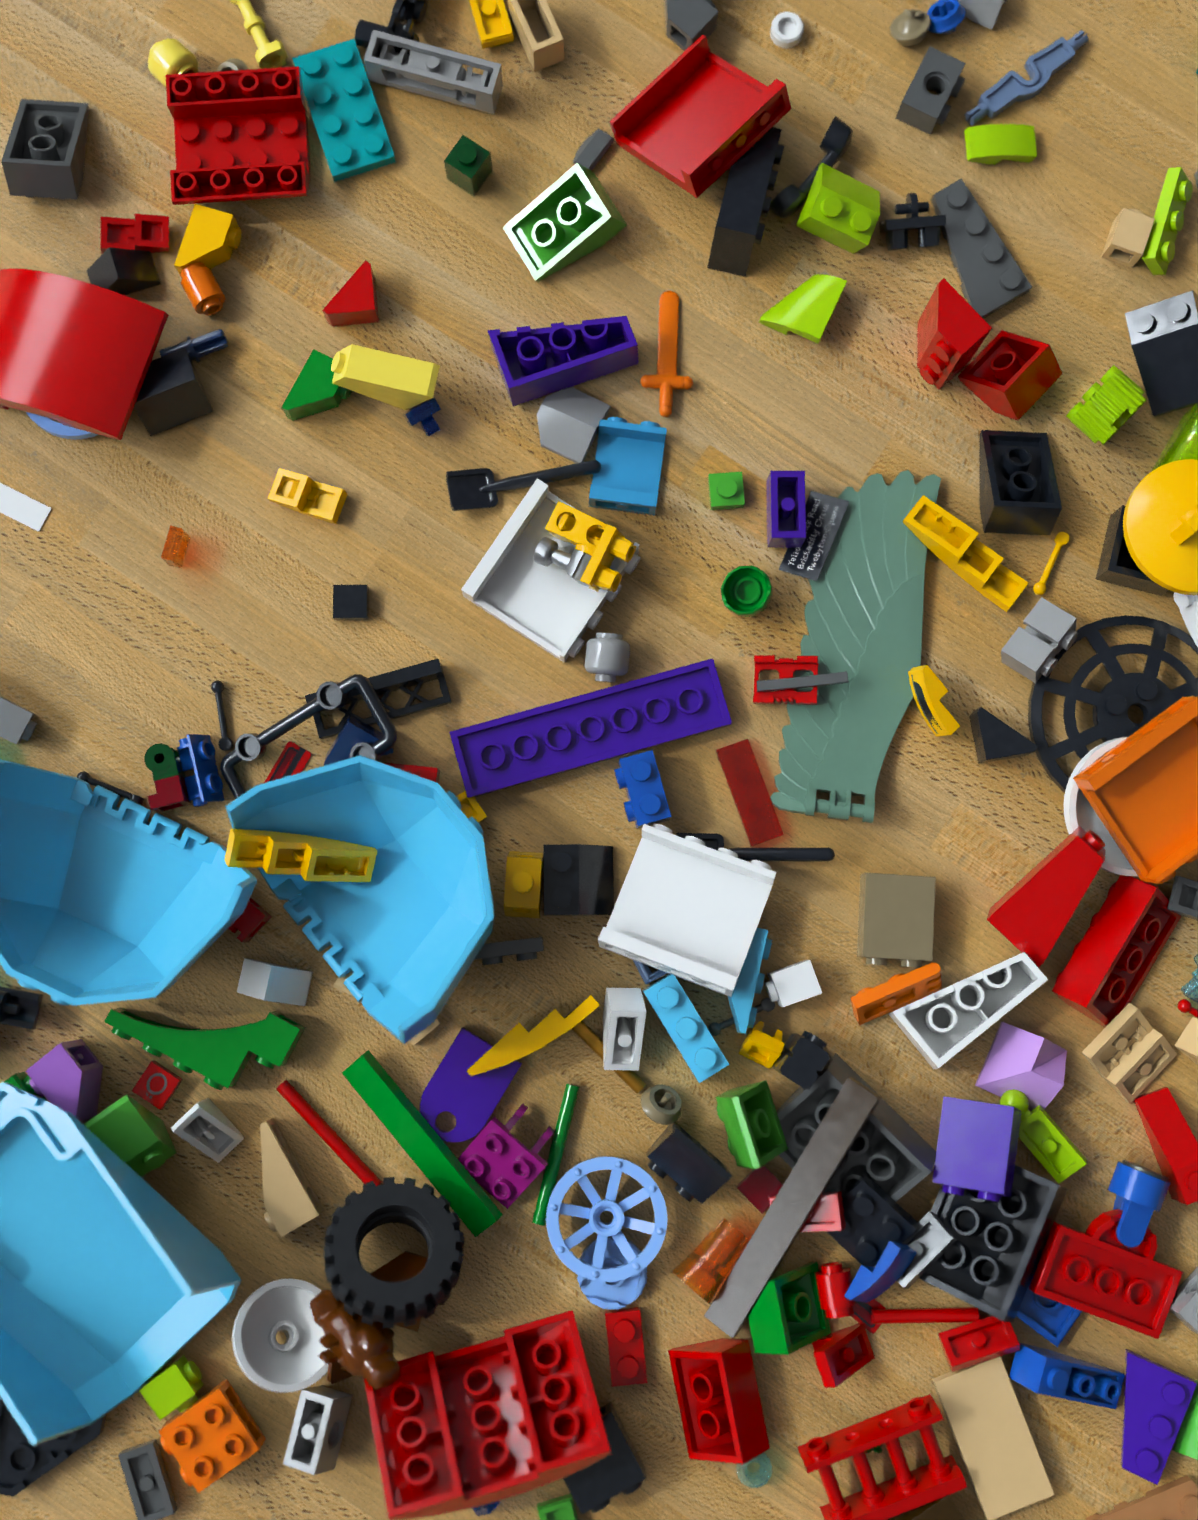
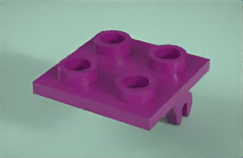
[458,1103,555,1209]

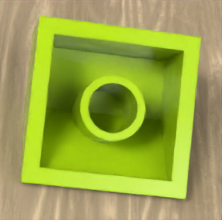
[796,163,880,254]

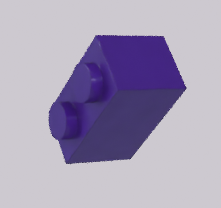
[766,471,806,548]

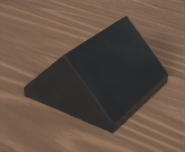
[134,348,214,436]

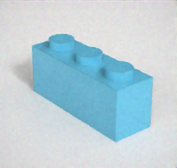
[642,974,730,1083]

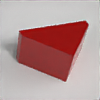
[322,260,379,327]

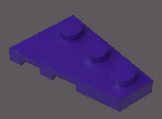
[1121,1349,1197,1485]

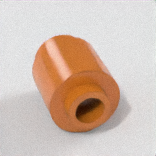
[180,262,226,316]

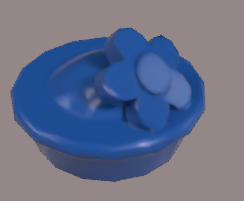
[927,0,966,34]

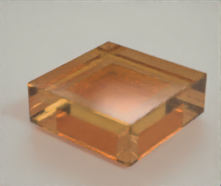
[161,525,190,568]

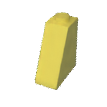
[331,344,440,410]

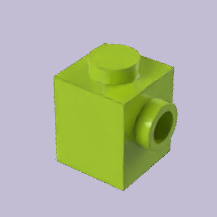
[139,1355,204,1420]

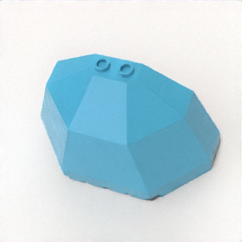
[225,755,494,1044]
[0,759,258,1006]

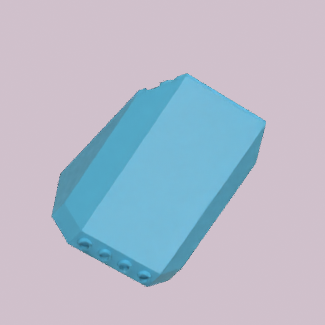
[0,1082,241,1446]

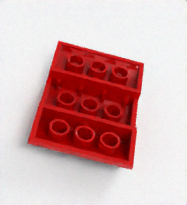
[0,268,169,440]
[364,1310,611,1520]

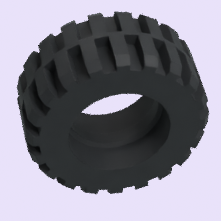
[324,1177,464,1328]

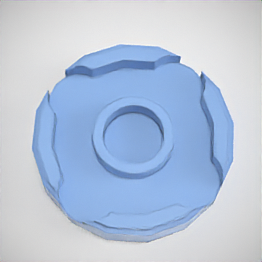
[577,1236,647,1310]

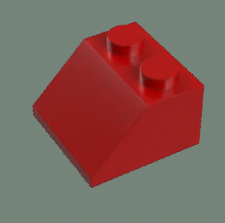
[958,330,1063,421]

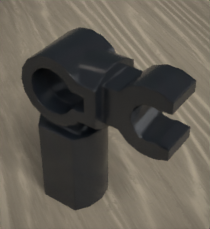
[354,15,420,55]

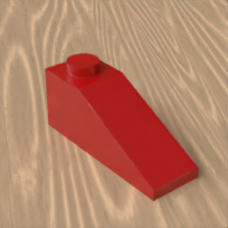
[1134,1087,1198,1205]

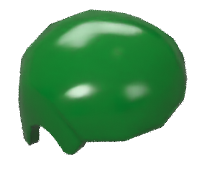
[721,565,772,617]

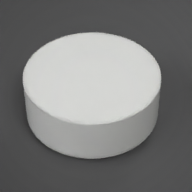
[770,12,804,49]

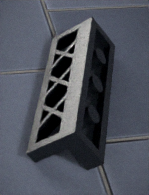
[305,659,452,739]

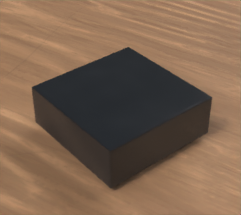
[333,585,369,620]

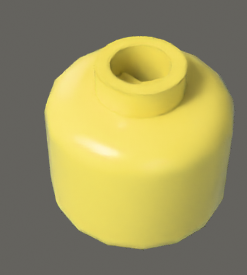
[148,38,198,87]

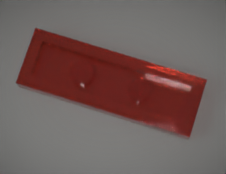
[715,739,784,847]

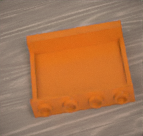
[1073,697,1198,884]

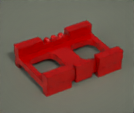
[753,655,819,705]

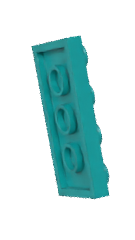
[292,39,396,182]

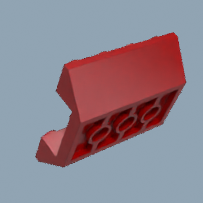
[166,66,311,205]

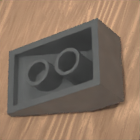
[1,99,89,200]

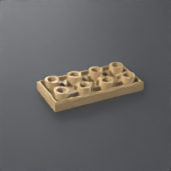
[932,1357,1055,1520]

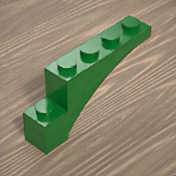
[104,1008,306,1090]

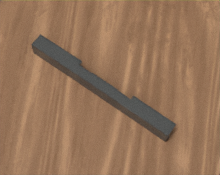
[757,671,849,692]

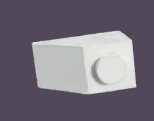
[603,987,646,1071]

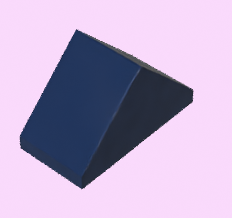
[324,715,394,766]

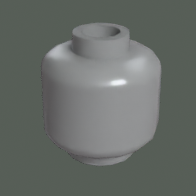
[584,632,630,683]

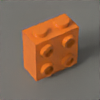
[158,1379,266,1493]

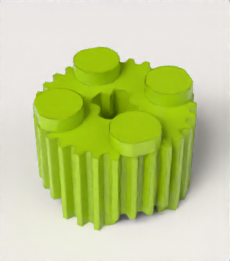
[1066,365,1147,445]

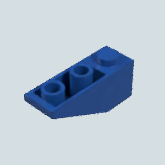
[1009,1343,1125,1409]

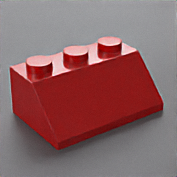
[917,278,992,390]
[668,1338,770,1464]

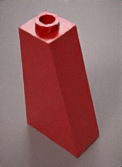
[987,826,1106,968]

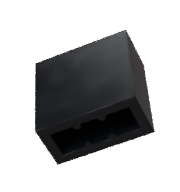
[563,1402,646,1514]

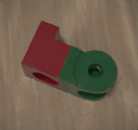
[144,743,192,813]

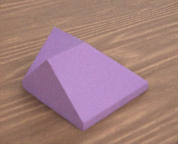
[975,1022,1067,1111]

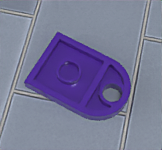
[420,1027,522,1143]

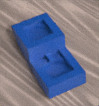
[845,1241,917,1303]

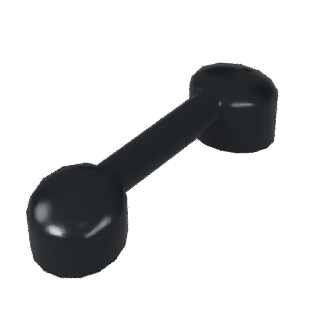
[769,116,853,218]

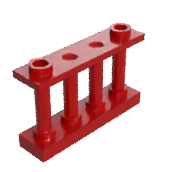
[797,1394,967,1520]

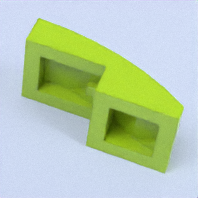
[964,124,1037,165]

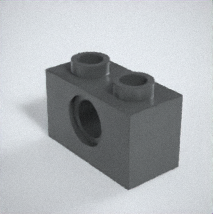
[895,47,965,135]

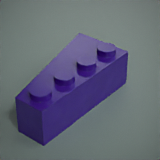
[488,316,639,406]

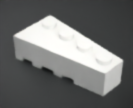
[889,952,1048,1069]

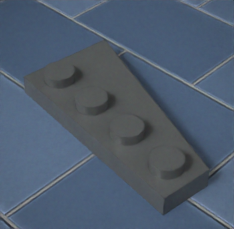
[931,178,1032,319]

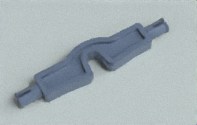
[965,30,1088,126]

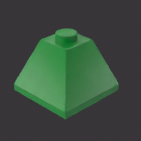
[748,1262,831,1355]

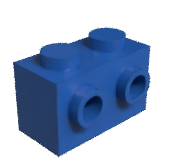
[614,750,672,829]

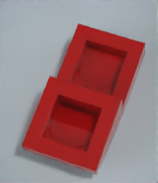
[100,214,169,254]

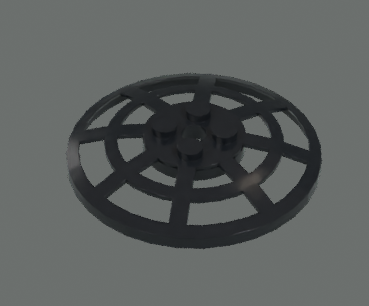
[1028,616,1198,793]

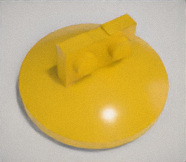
[1123,459,1198,595]

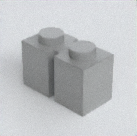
[1001,597,1078,684]

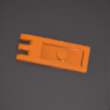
[851,962,942,1025]

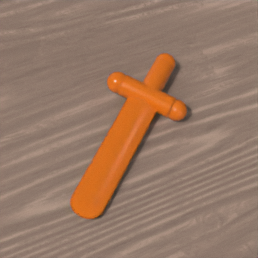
[640,291,693,417]

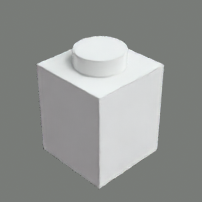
[765,960,822,1007]

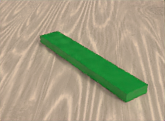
[342,1050,503,1237]

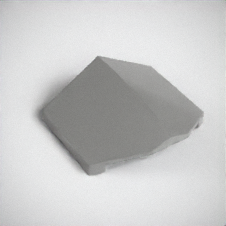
[537,387,611,463]

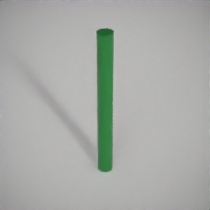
[532,1083,580,1226]

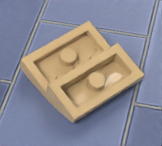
[1081,1003,1177,1104]

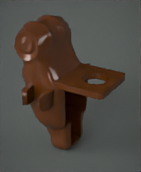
[310,1289,401,1389]

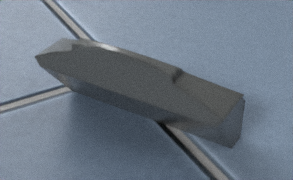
[573,128,615,171]

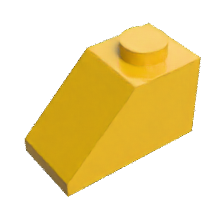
[174,204,242,274]

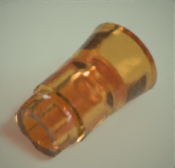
[672,1218,750,1304]

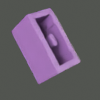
[26,1039,103,1123]

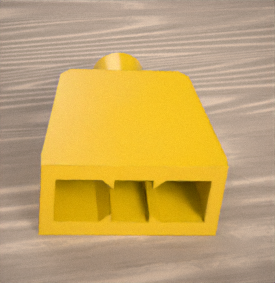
[504,851,544,918]

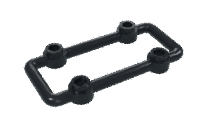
[220,674,397,799]

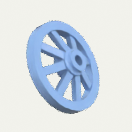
[546,1156,667,1282]

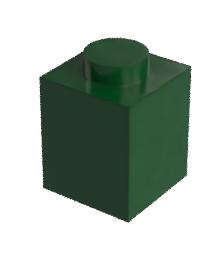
[444,135,493,196]

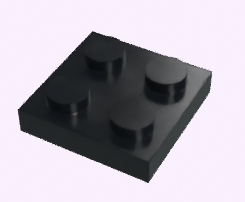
[826,1174,918,1267]

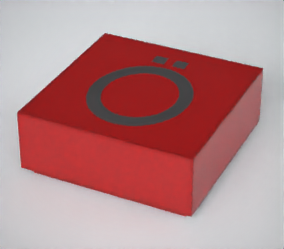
[132,1060,183,1110]

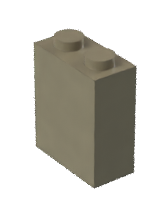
[857,873,936,967]

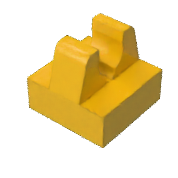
[738,1021,785,1069]

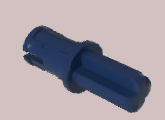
[159,329,228,362]

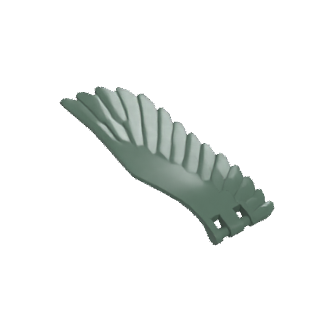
[770,470,941,823]

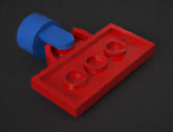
[1029,1159,1183,1339]

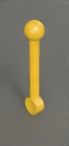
[1033,532,1070,595]

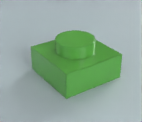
[708,472,745,510]

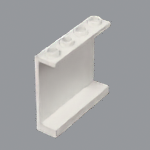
[598,823,777,997]

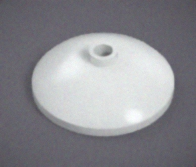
[232,1278,329,1393]

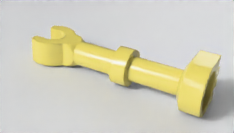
[229,0,288,69]

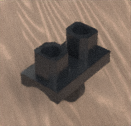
[879,193,946,250]
[0,986,43,1029]

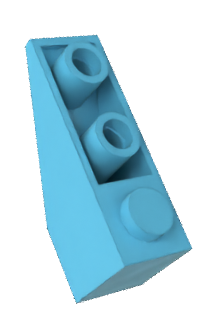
[727,928,772,1034]

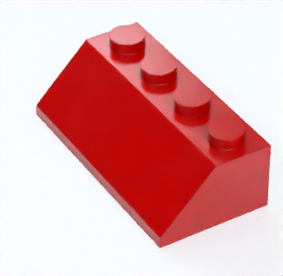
[1052,875,1182,1028]

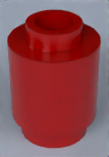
[815,1262,856,1318]

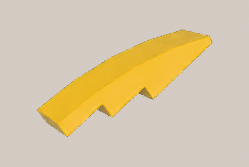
[903,495,1029,613]
[224,829,378,882]
[467,995,600,1076]

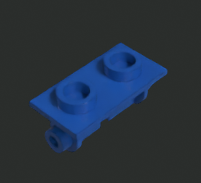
[177,734,225,807]

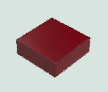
[736,1165,783,1214]

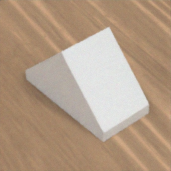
[237,958,313,1006]
[171,1098,244,1163]

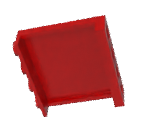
[609,35,791,198]

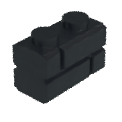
[772,1030,830,1090]

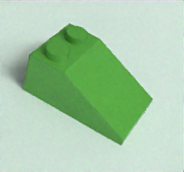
[503,163,627,282]

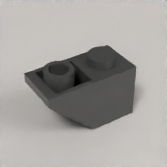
[664,0,719,51]

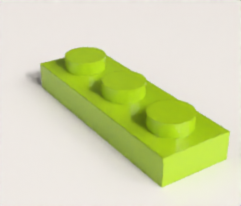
[1142,167,1193,275]

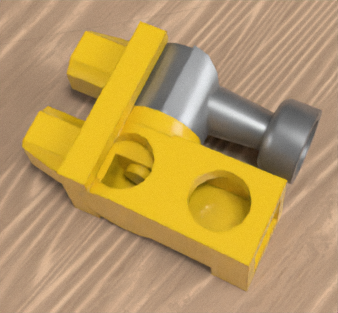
[534,501,636,592]

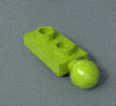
[1000,1090,1087,1184]

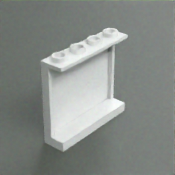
[461,478,641,663]

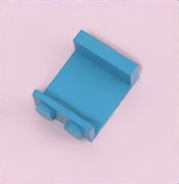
[589,417,667,516]

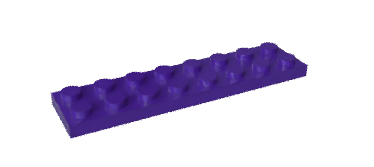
[449,658,732,798]

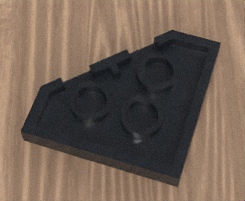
[0,1396,107,1497]

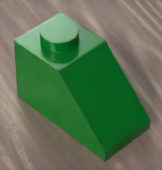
[282,349,352,421]

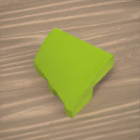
[759,274,847,344]

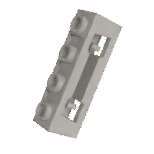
[364,30,503,114]

